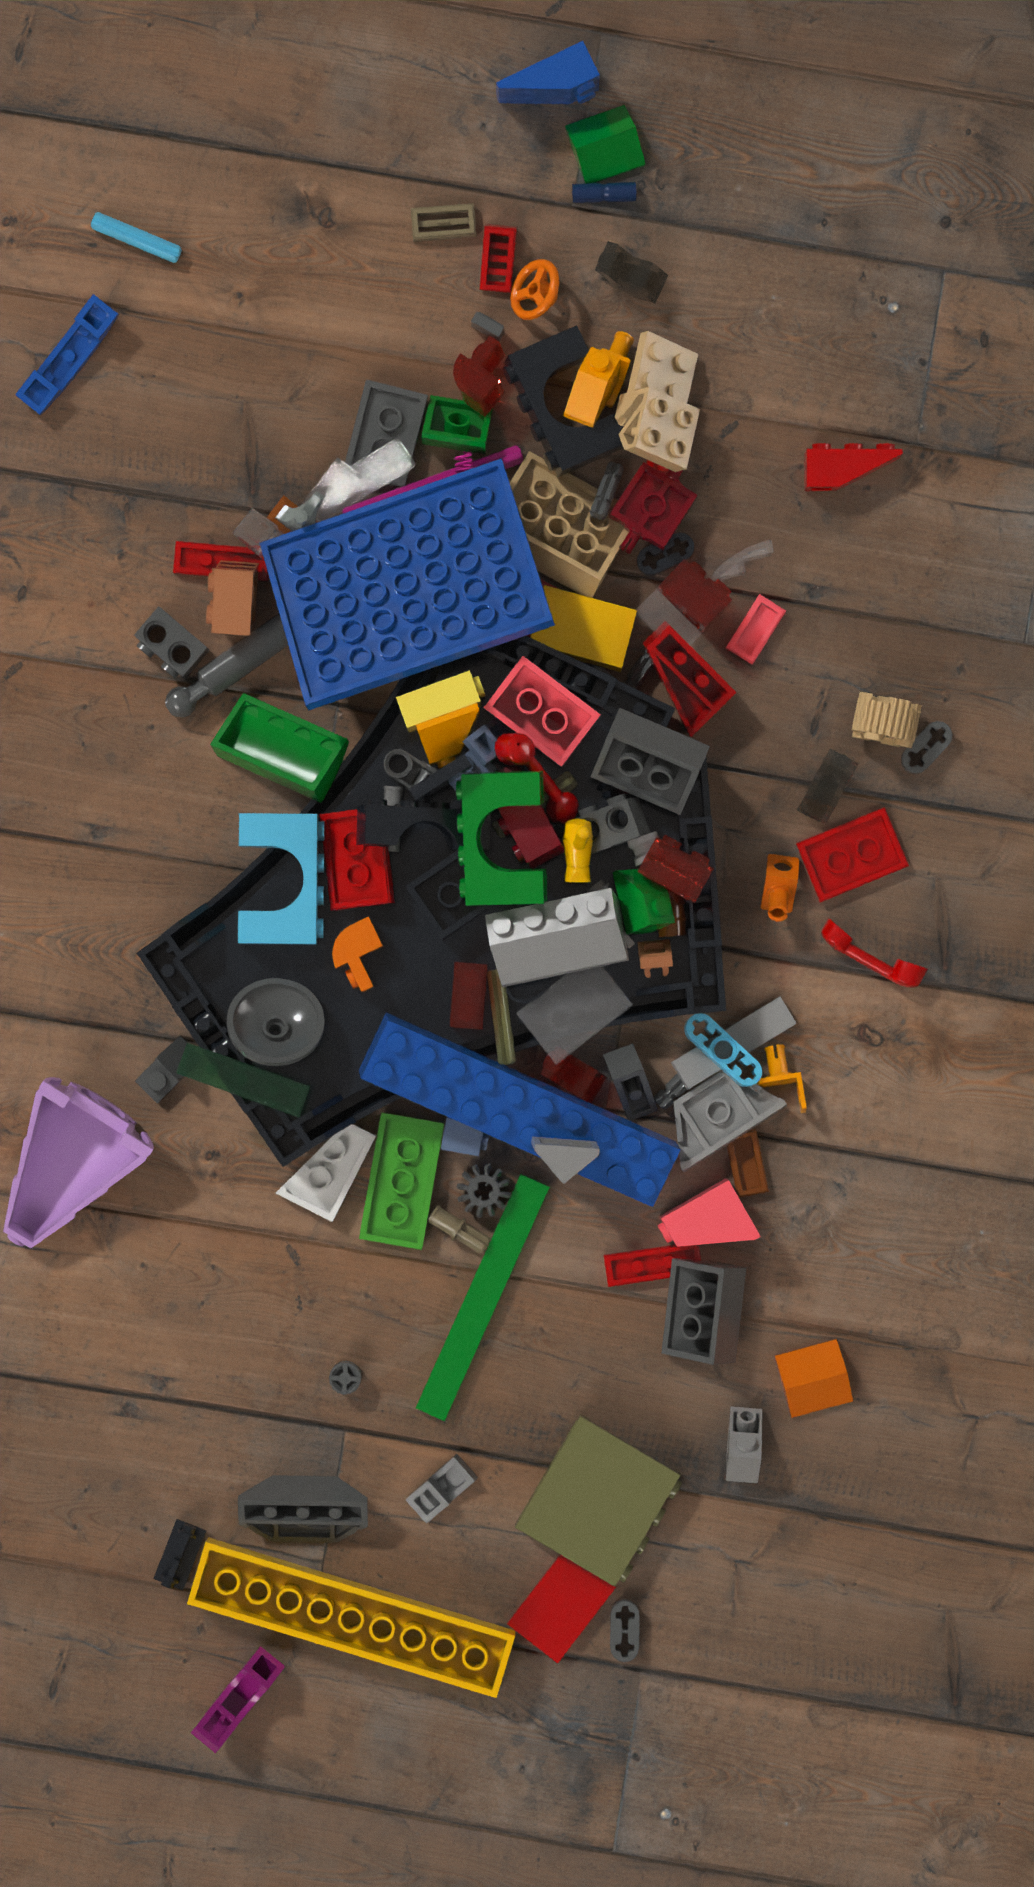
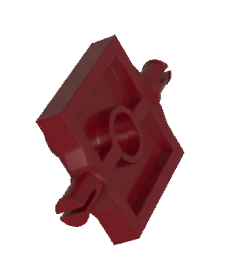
[609,462,698,554]

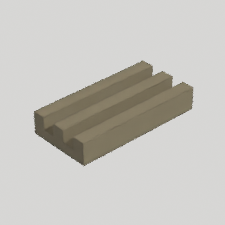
[411,203,476,242]

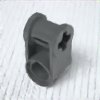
[384,749,438,803]

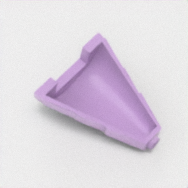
[3,1077,153,1249]

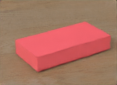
[725,594,786,665]

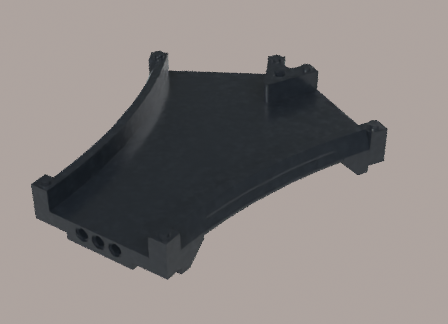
[136,636,726,1167]

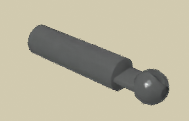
[165,613,288,718]

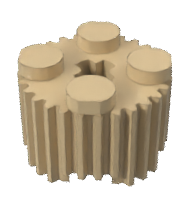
[852,692,922,748]

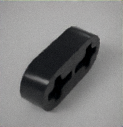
[637,532,694,576]

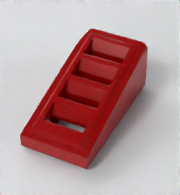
[479,224,518,293]

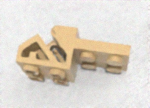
[615,331,700,472]

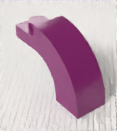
[191,1646,285,1753]

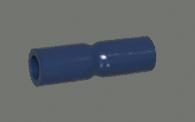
[572,182,636,203]

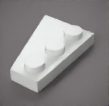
[276,1124,376,1222]

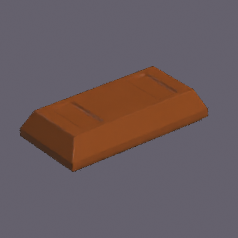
[727,1129,769,1198]

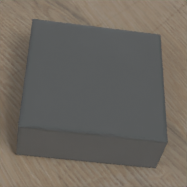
[471,311,504,342]

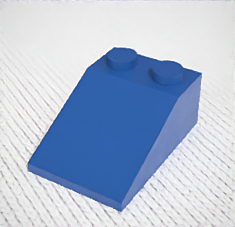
[496,41,600,104]

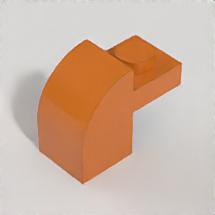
[332,916,383,992]

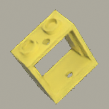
[396,670,485,732]

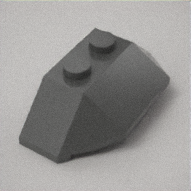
[238,1475,368,1543]

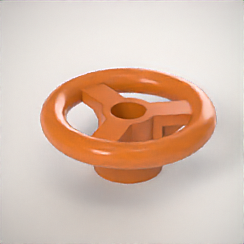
[510,259,560,320]

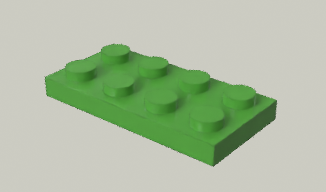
[359,1112,444,1250]

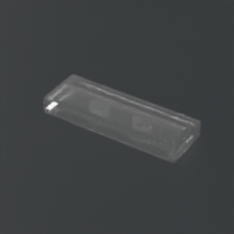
[318,438,416,514]

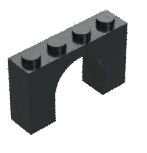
[503,325,624,477]

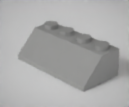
[485,888,629,987]

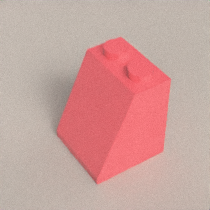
[657,1178,761,1247]

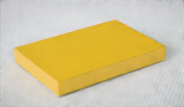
[530,585,637,672]

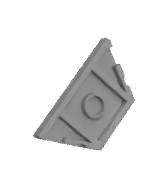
[673,1071,787,1173]

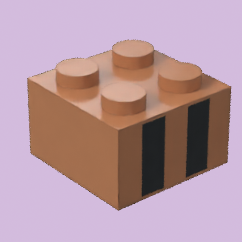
[206,560,259,636]

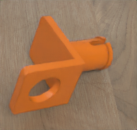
[760,854,799,922]

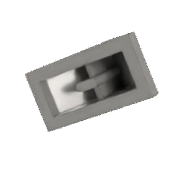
[531,1136,600,1184]

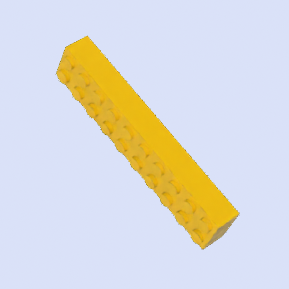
[187,1537,515,1698]

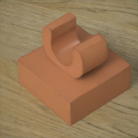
[638,939,673,978]

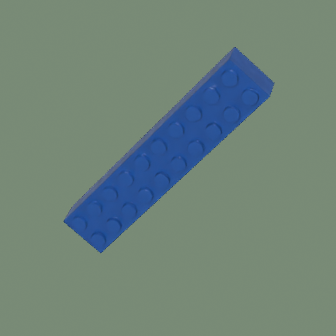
[359,1013,680,1207]

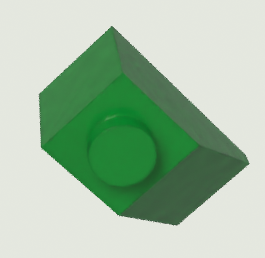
[613,869,675,935]

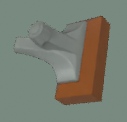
[264,491,324,535]

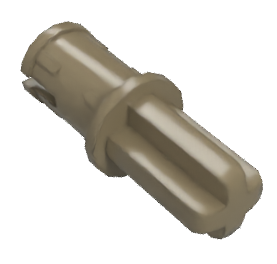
[428,1205,490,1253]

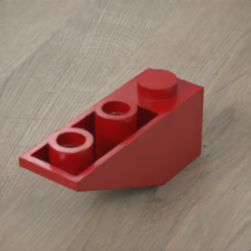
[804,443,903,491]

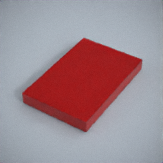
[796,807,909,903]
[320,809,395,911]
[507,1554,616,1663]

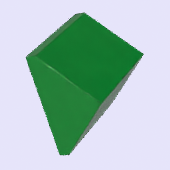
[565,105,646,183]
[422,395,493,454]

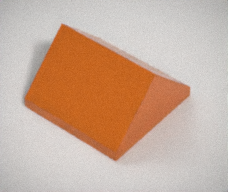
[774,1339,853,1418]

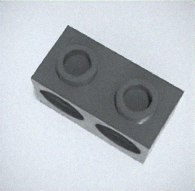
[134,606,210,679]
[575,793,651,855]

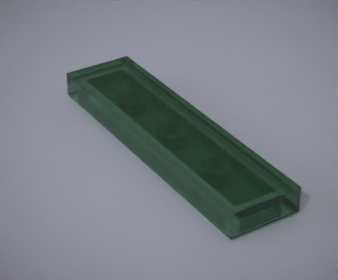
[176,1043,310,1117]

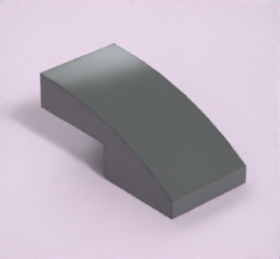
[405,1454,478,1524]

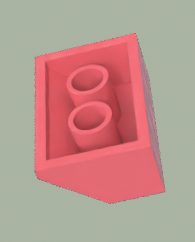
[483,656,601,767]

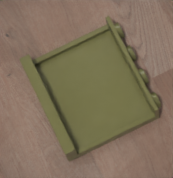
[515,1414,682,1587]

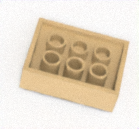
[510,451,629,598]

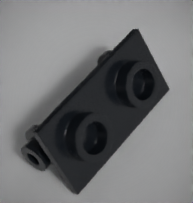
[153,1519,207,1590]

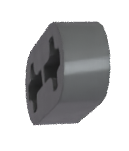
[901,721,952,774]
[610,1599,640,1662]

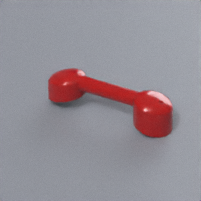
[494,733,579,824]
[821,918,928,988]

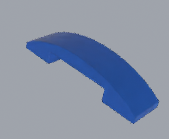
[15,294,119,415]

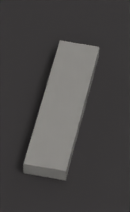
[671,996,797,1090]

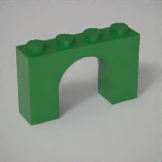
[456,771,548,906]

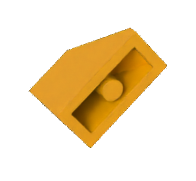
[564,347,620,428]

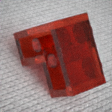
[657,559,732,634]

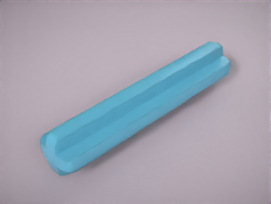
[91,212,182,263]

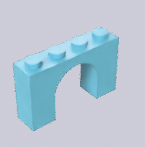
[238,813,325,945]

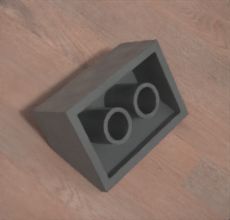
[591,708,710,815]
[661,1258,746,1365]

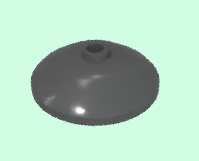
[227,978,325,1066]

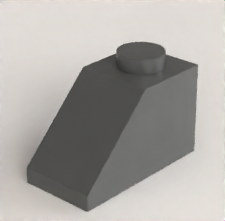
[603,1043,658,1121]

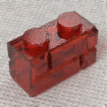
[637,835,714,904]
[450,962,488,1029]

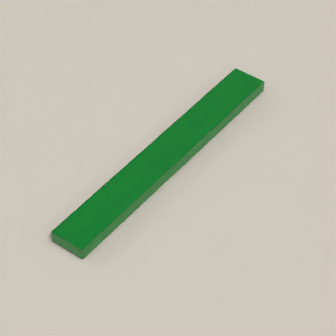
[416,1174,550,1421]

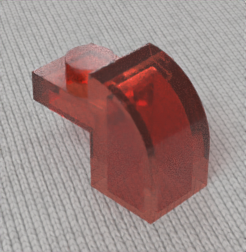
[453,336,505,417]
[540,1046,607,1103]

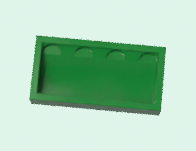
[210,693,349,803]

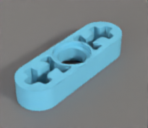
[684,1013,762,1087]

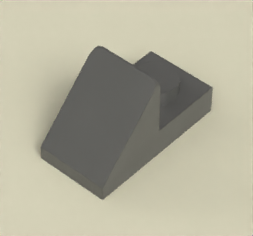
[135,1036,203,1104]

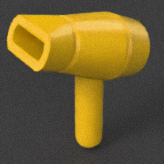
[563,819,593,883]

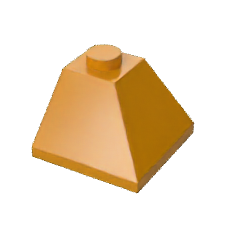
[416,703,480,769]

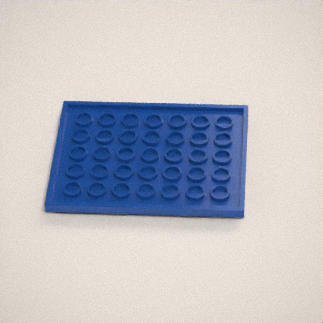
[260,458,555,711]

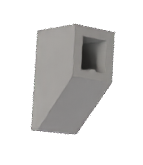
[726,1406,762,1483]

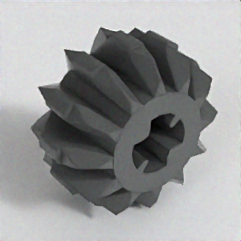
[457,1163,511,1218]

